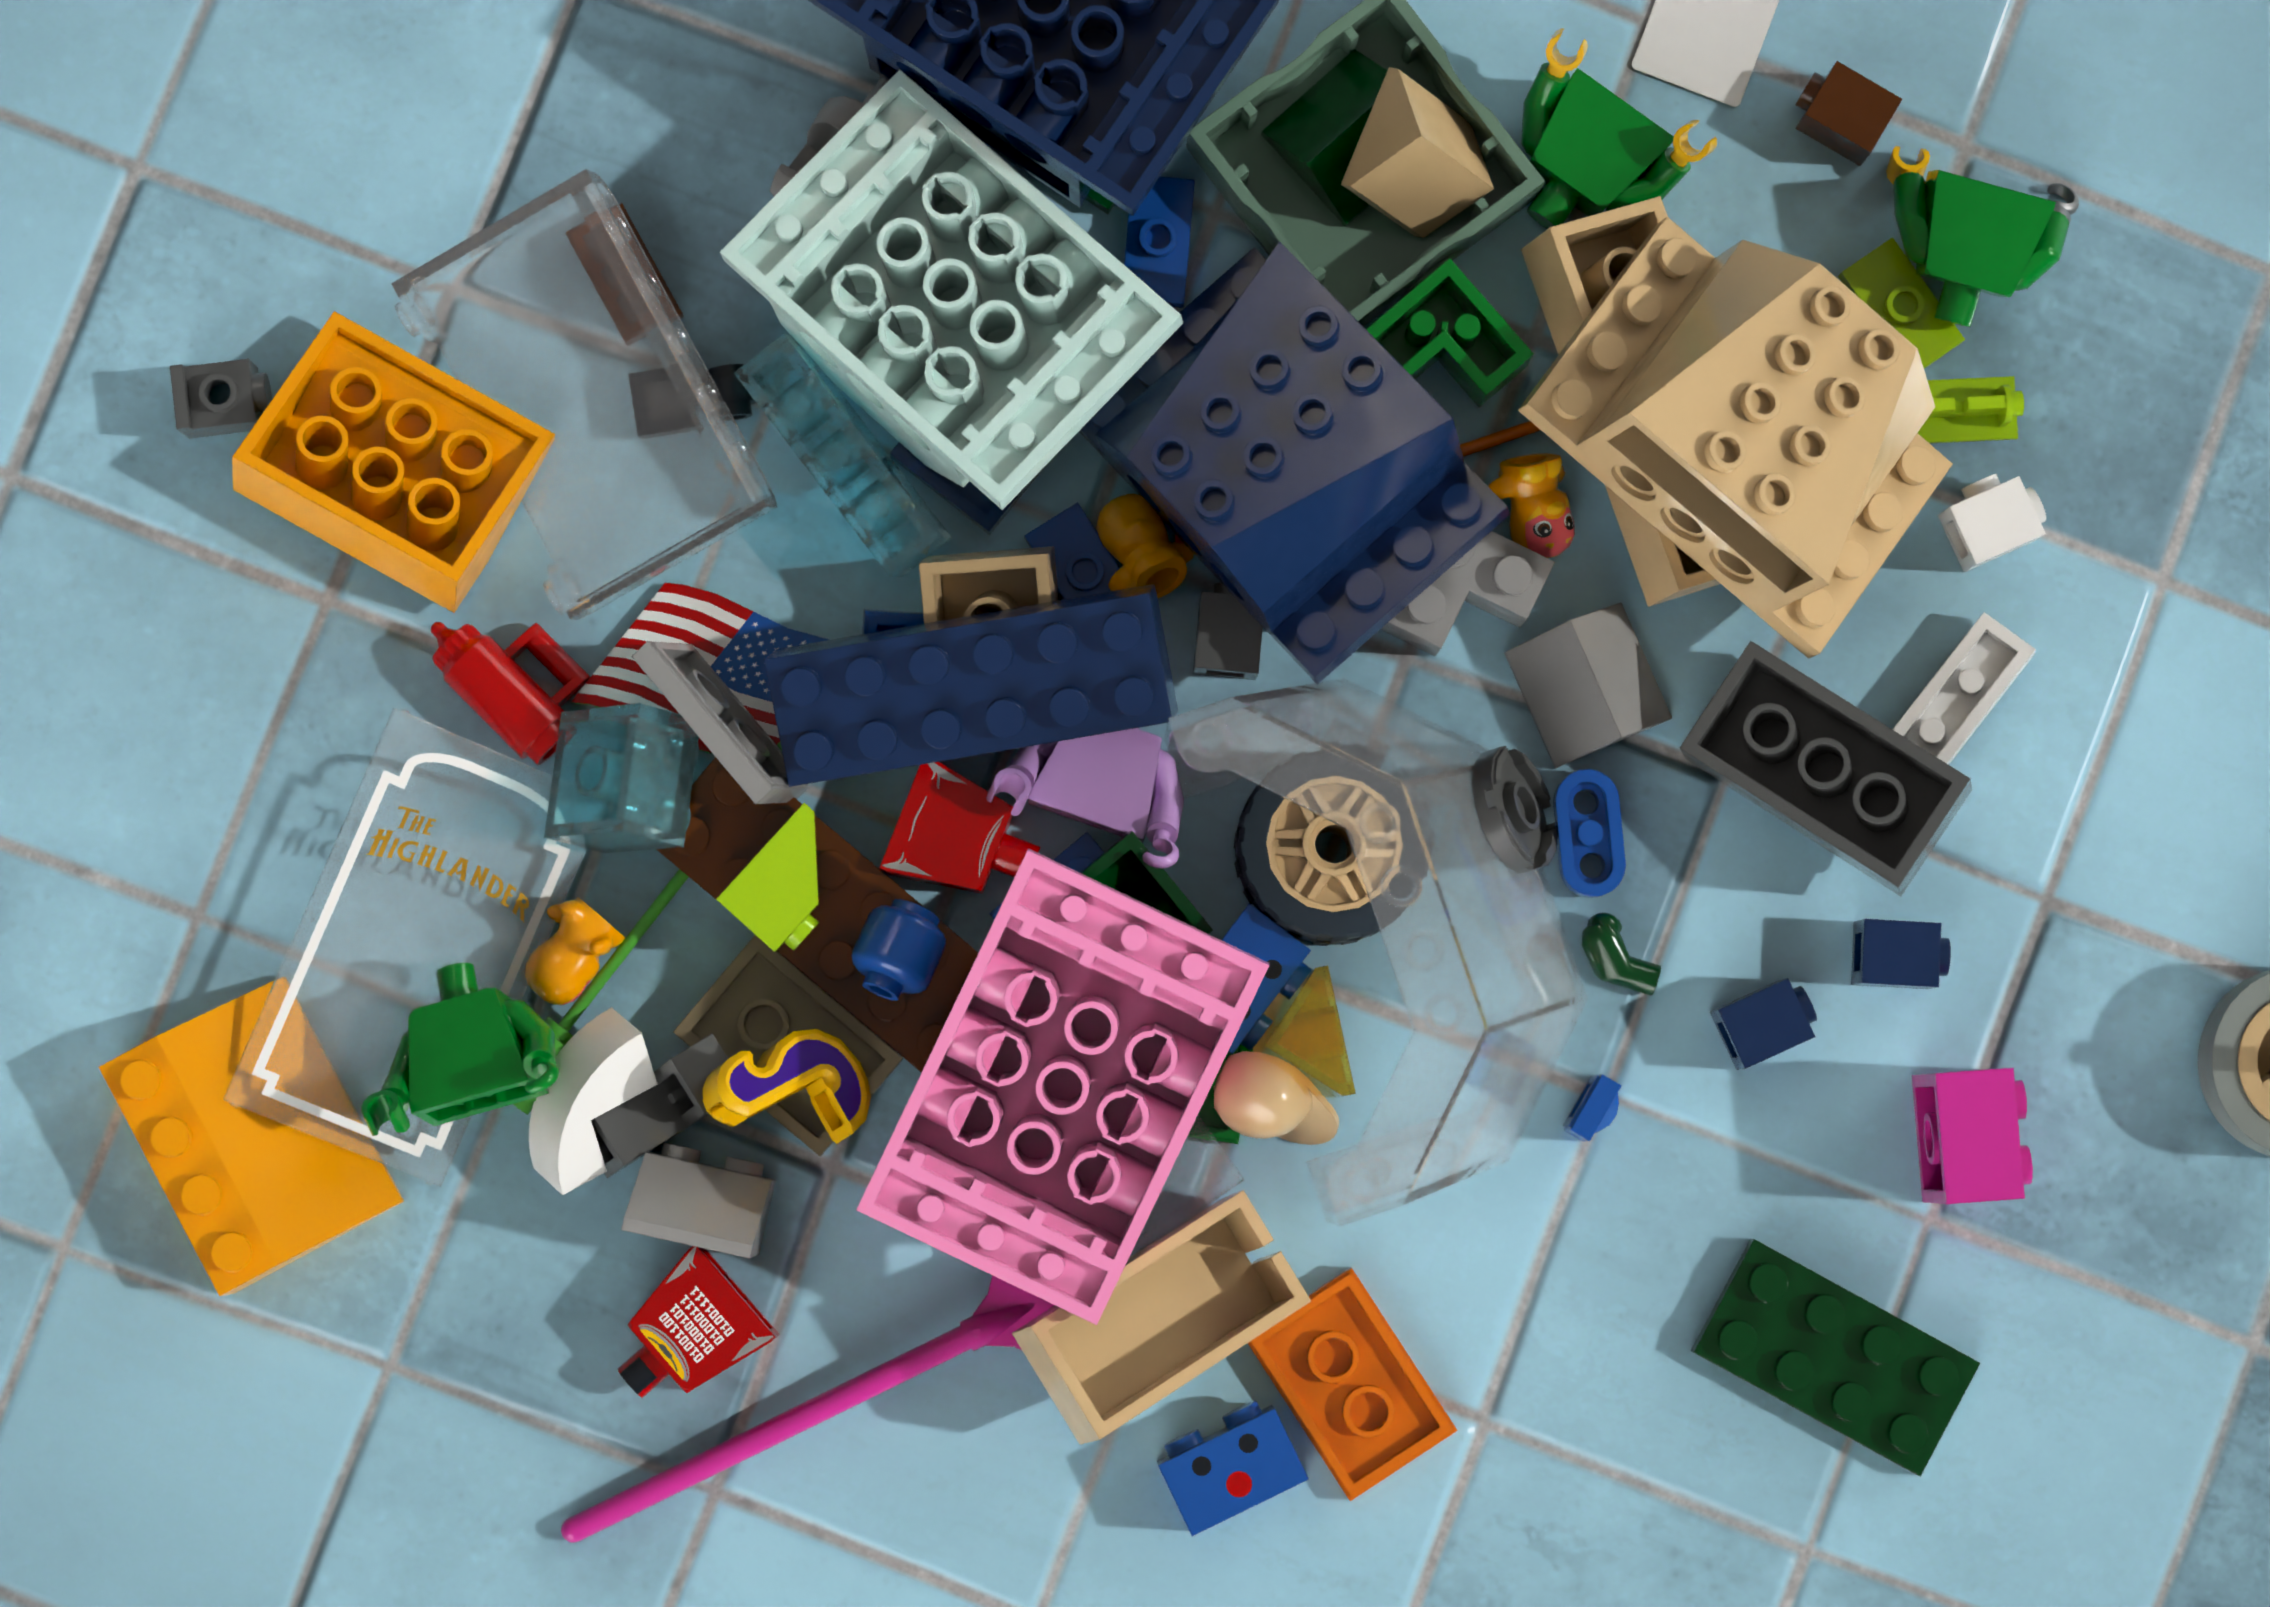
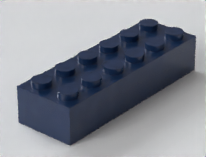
[764,584,1178,787]

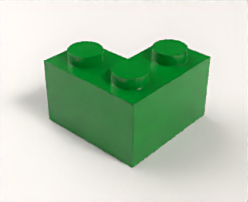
[1366,258,1534,408]

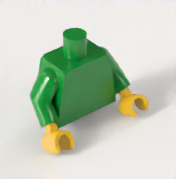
[1521,28,1717,229]

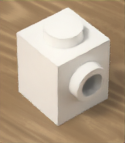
[1938,474,2046,572]

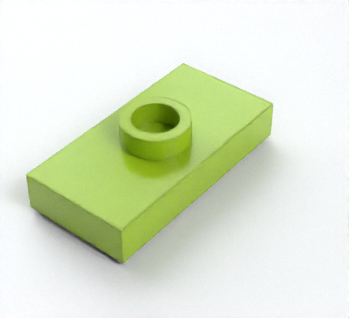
[1837,237,1965,369]

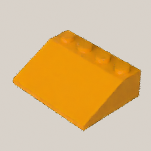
[232,311,555,613]
[99,976,404,1296]

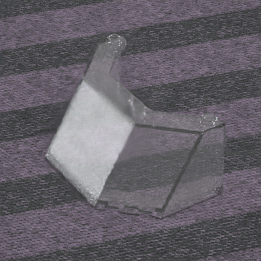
[1164,678,1588,1227]

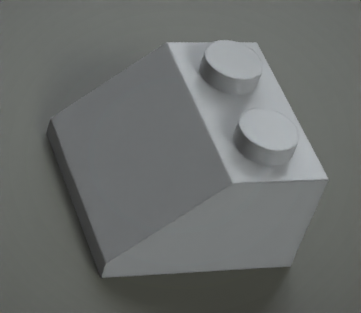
[621,1142,776,1259]

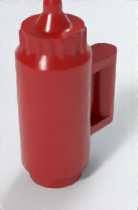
[431,622,590,766]

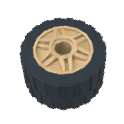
[1233,747,1431,946]

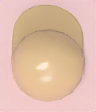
[1214,1051,1339,1145]

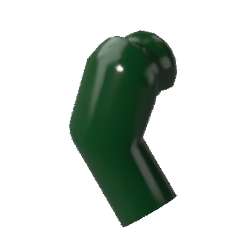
[1582,913,1661,996]

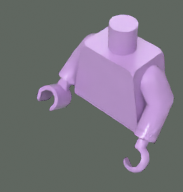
[986,728,1184,869]

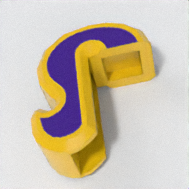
[702,1029,871,1144]

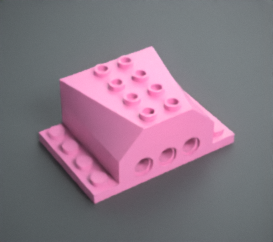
[856,849,1269,1325]

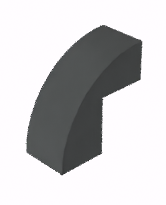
[591,1034,728,1178]

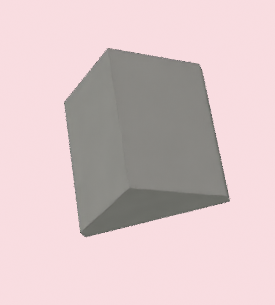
[1504,602,1672,769]

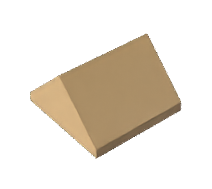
[1341,67,1494,238]

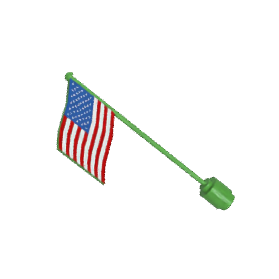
[513,583,829,1115]

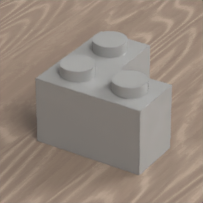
[1380,531,1555,656]

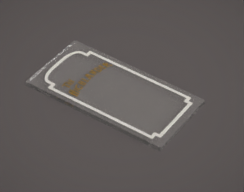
[223,708,608,1187]

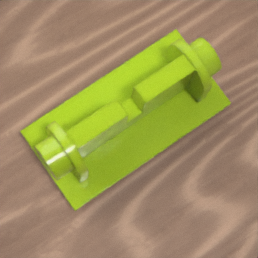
[1918,376,2024,444]

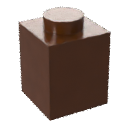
[1795,61,1902,166]

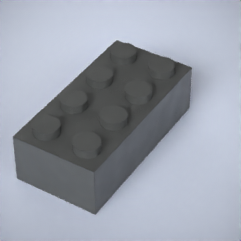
[1680,641,1972,896]

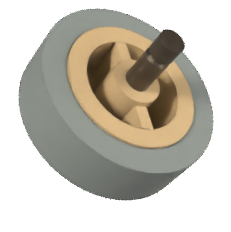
[2198,970,2270,1156]

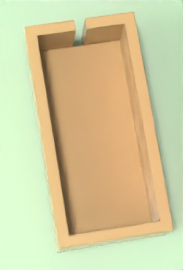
[1012,1190,1311,1445]

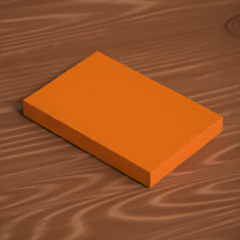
[1248,1267,1458,1501]

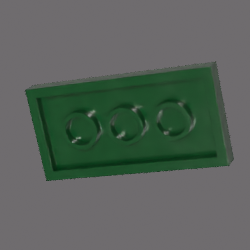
[1691,1238,1980,1477]

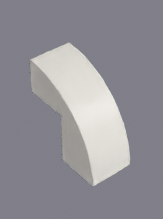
[529,1007,658,1195]

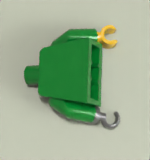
[1886,146,2079,328]

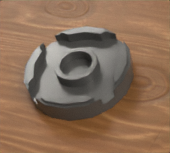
[1472,746,1558,874]

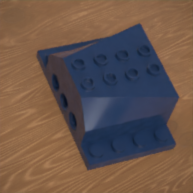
[808,0,1279,216]
[1079,241,1510,685]

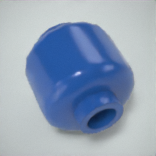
[851,899,946,1001]

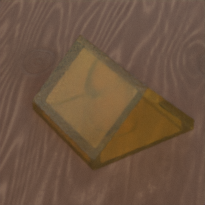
[1260,965,1356,1097]

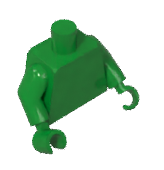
[361,962,559,1136]

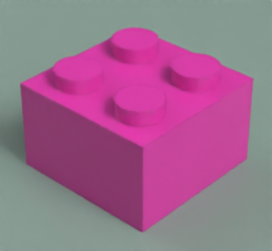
[1912,1068,2033,1204]

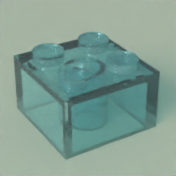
[544,703,699,853]

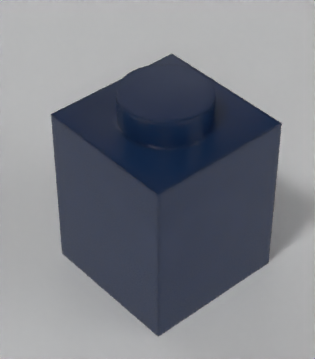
[1851,919,1951,989]
[1710,978,1817,1070]

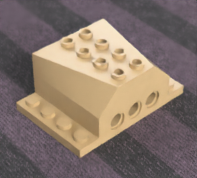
[1518,216,1953,659]

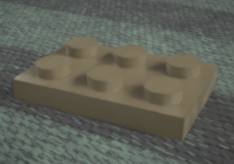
[673,935,904,1156]

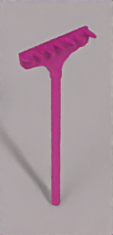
[561,1275,1055,1543]

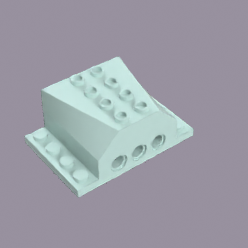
[720,69,1183,510]

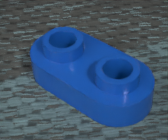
[1553,769,1626,898]

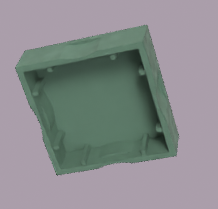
[1186,0,1545,327]

